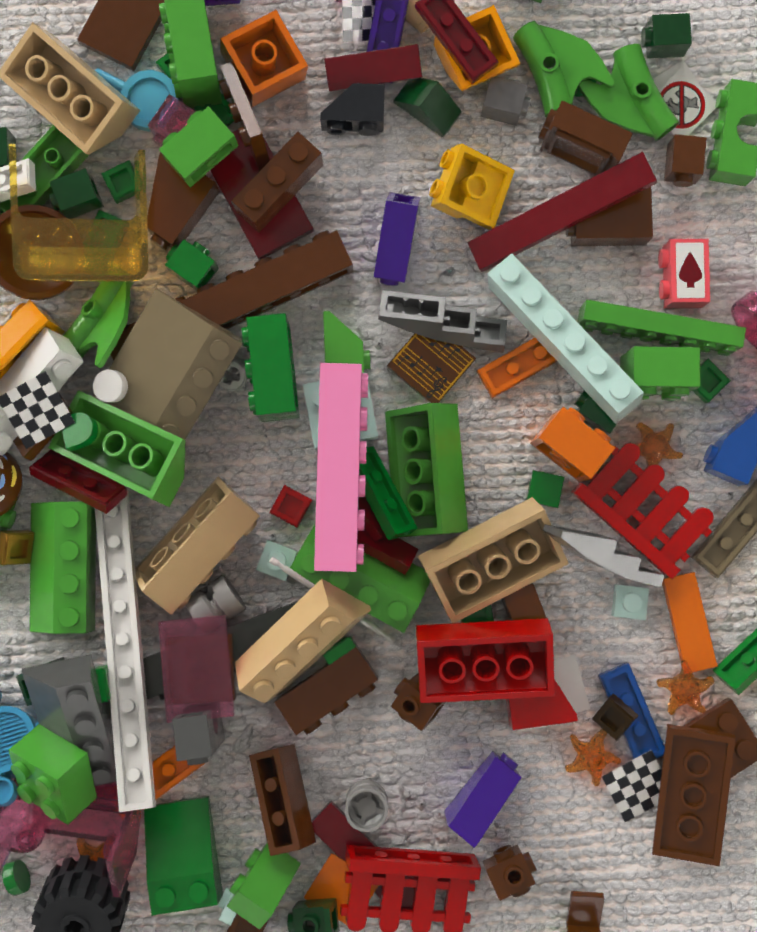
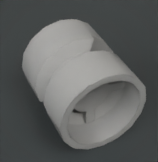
[186,575,246,635]
[345,779,388,832]

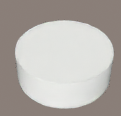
[93,369,128,403]

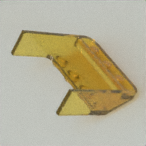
[8,144,148,282]

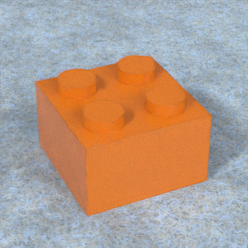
[220,10,308,108]
[530,407,615,483]

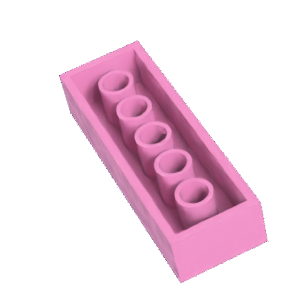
[314,363,368,572]

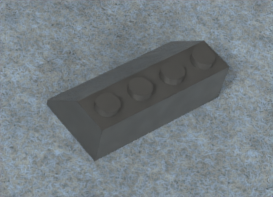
[22,654,117,786]

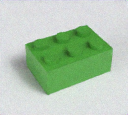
[159,0,222,109]

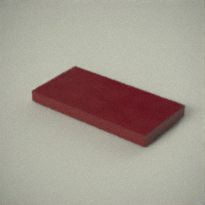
[210,127,314,260]

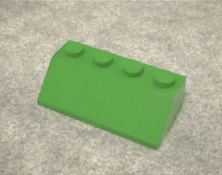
[48,390,186,507]
[385,403,468,537]
[30,502,96,634]
[290,525,430,633]

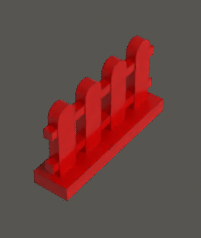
[571,443,714,580]
[340,845,481,932]

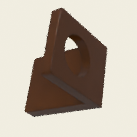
[566,891,605,932]

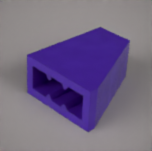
[373,192,420,286]
[444,751,522,848]

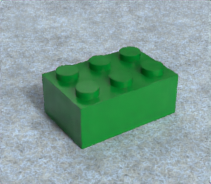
[241,313,300,422]

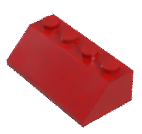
[416,618,555,703]

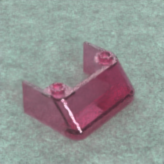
[0,778,142,898]

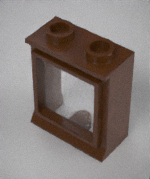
[538,100,633,175]

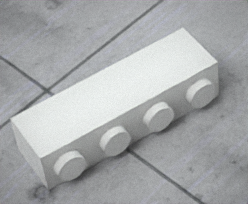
[0,327,84,456]

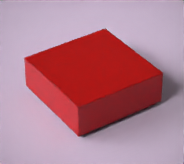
[269,485,313,528]

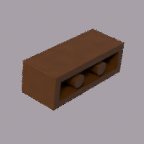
[232,132,323,233]
[274,645,378,735]
[249,744,316,856]

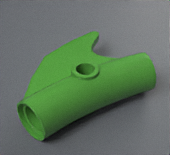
[513,21,614,118]
[578,44,679,141]
[63,267,135,369]

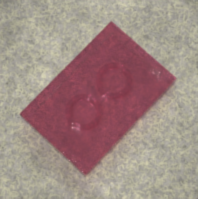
[158,615,235,723]

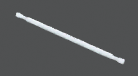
[269,557,395,643]

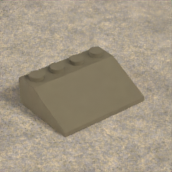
[93,288,242,440]

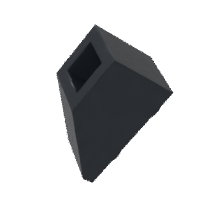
[320,83,385,136]

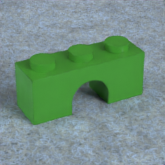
[706,79,757,186]

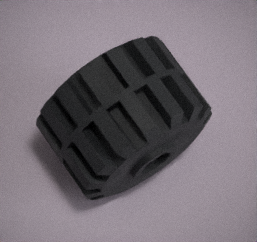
[31,855,130,932]

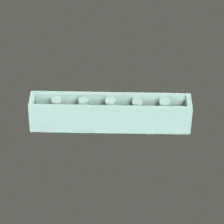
[487,253,644,424]

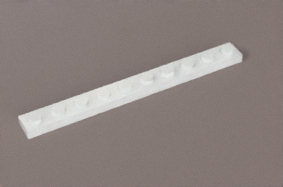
[95,487,156,812]

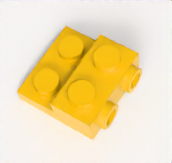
[429,143,515,230]

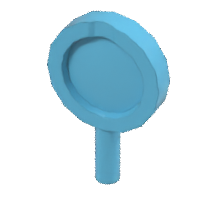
[95,68,181,132]

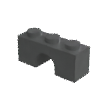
[172,702,225,765]

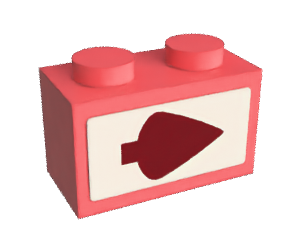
[658,239,710,309]

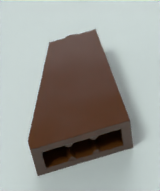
[145,152,220,250]
[565,187,653,247]

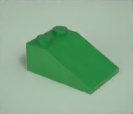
[144,796,223,916]

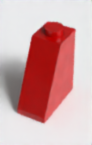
[506,679,578,730]

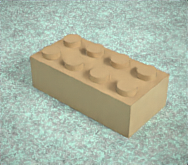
[418,497,569,623]

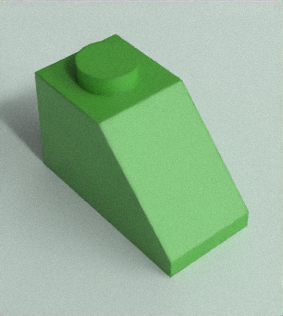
[323,311,371,373]

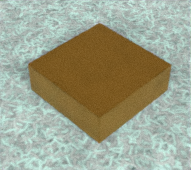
[0,530,34,565]

